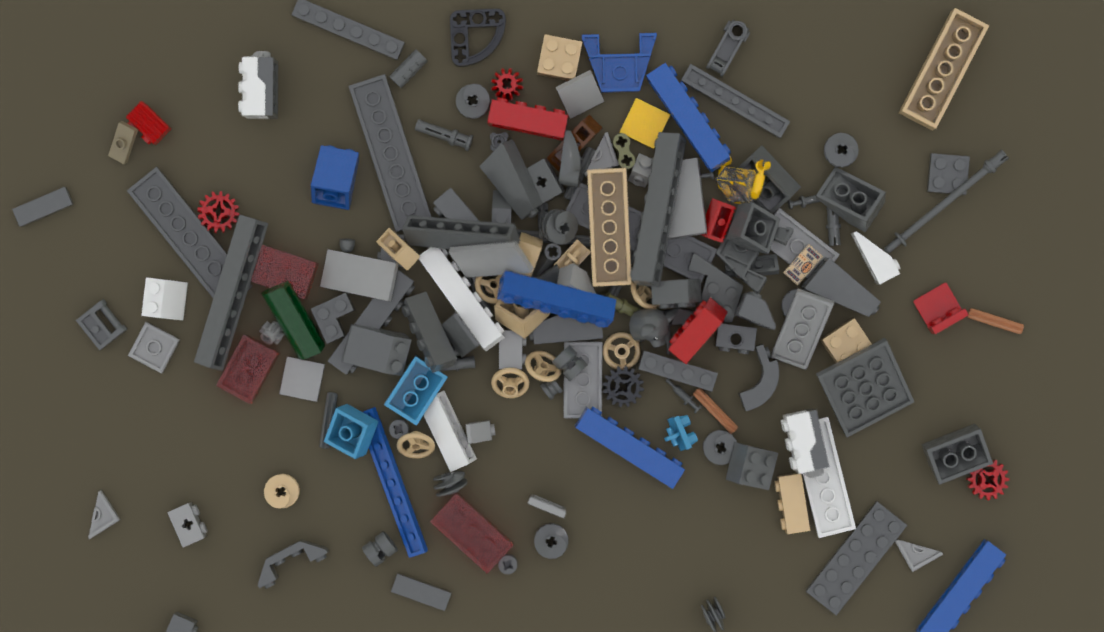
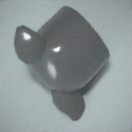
[629,308,680,348]

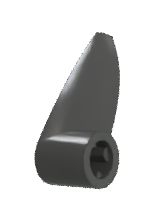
[559,130,582,187]
[531,243,562,278]

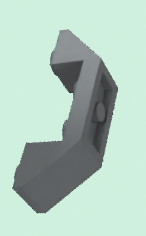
[258,540,329,589]

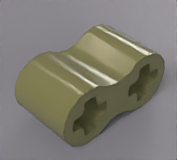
[613,133,635,170]

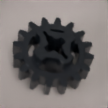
[603,365,644,407]

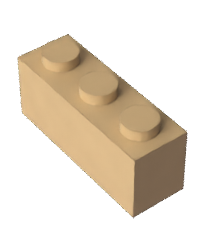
[774,473,810,534]

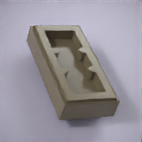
[108,121,138,164]

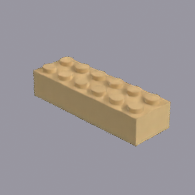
[899,8,989,131]
[587,168,632,286]

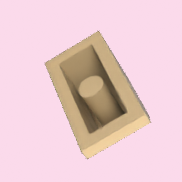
[376,228,421,271]

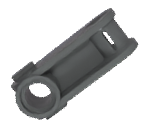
[706,20,751,77]

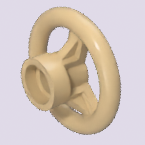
[475,275,502,304]
[631,281,659,309]
[603,332,641,370]
[525,351,562,382]
[491,368,530,398]
[397,431,435,459]

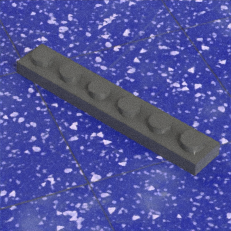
[292,0,405,61]
[681,64,790,138]

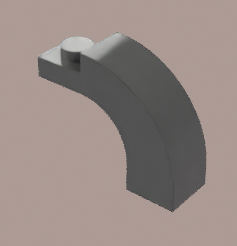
[738,344,779,411]

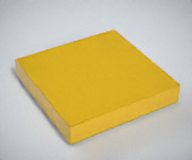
[619,98,671,149]

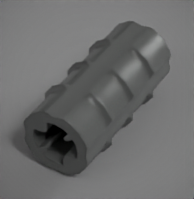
[389,49,428,88]

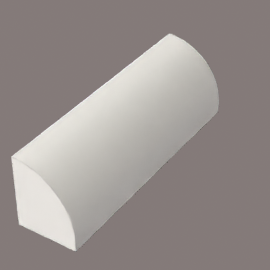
[424,391,477,472]

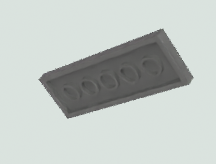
[806,501,907,615]

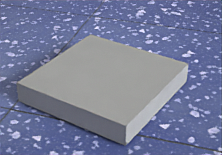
[556,70,604,119]
[128,322,180,374]
[279,357,325,402]
[528,494,566,518]

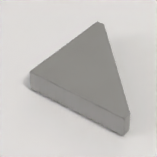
[584,132,619,177]
[88,490,121,539]
[895,539,943,572]

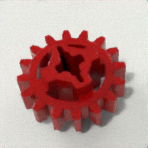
[197,191,239,234]
[966,460,1009,500]

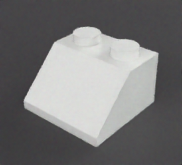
[141,278,188,320]

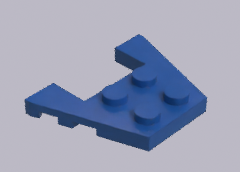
[582,33,657,93]

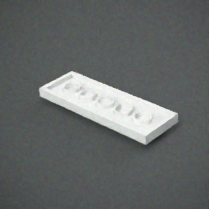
[802,417,856,538]

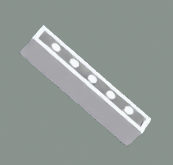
[419,247,505,351]

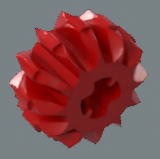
[491,68,523,101]

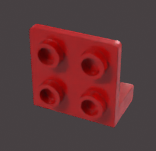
[913,283,969,334]

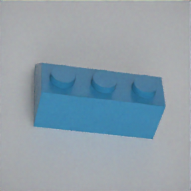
[384,355,448,426]

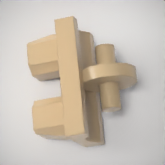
[554,239,591,268]

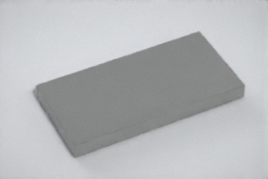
[669,158,707,239]
[770,208,840,278]
[449,242,533,278]
[320,249,399,301]
[771,288,834,370]
[564,342,602,418]

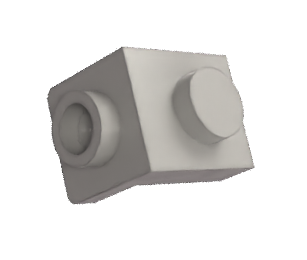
[628,153,652,188]

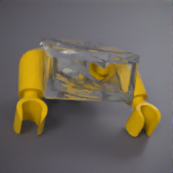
[716,156,771,204]

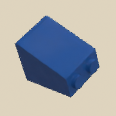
[311,145,359,210]

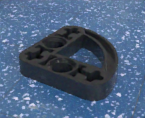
[450,9,506,67]

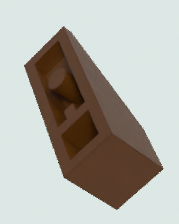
[547,115,603,172]

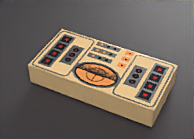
[783,244,823,285]

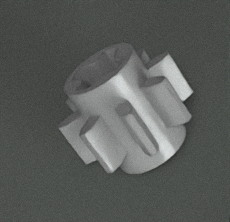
[259,321,284,345]

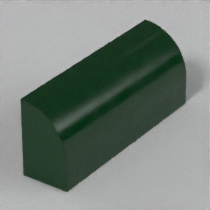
[261,280,325,360]

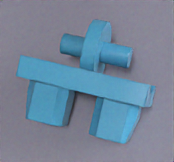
[664,415,698,451]

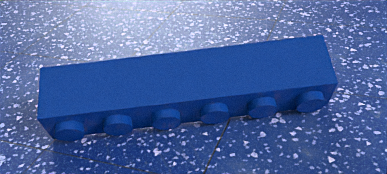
[646,63,731,173]
[497,271,616,327]
[575,406,685,489]
[915,539,1006,632]

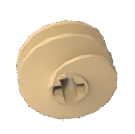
[264,474,300,508]

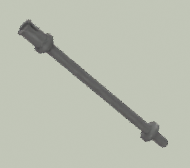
[884,149,1009,253]

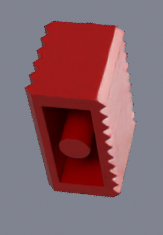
[126,101,172,145]
[700,198,736,243]

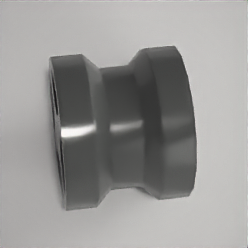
[540,380,563,400]
[389,419,409,439]
[498,554,517,574]

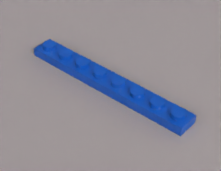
[363,407,428,558]

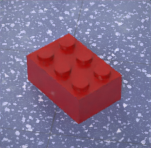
[668,297,728,364]

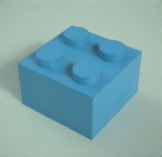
[324,404,379,459]

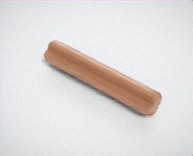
[967,308,1024,334]
[693,388,738,434]

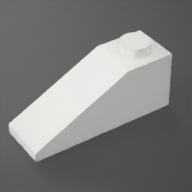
[851,231,900,285]

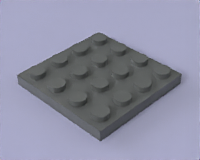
[816,338,914,437]

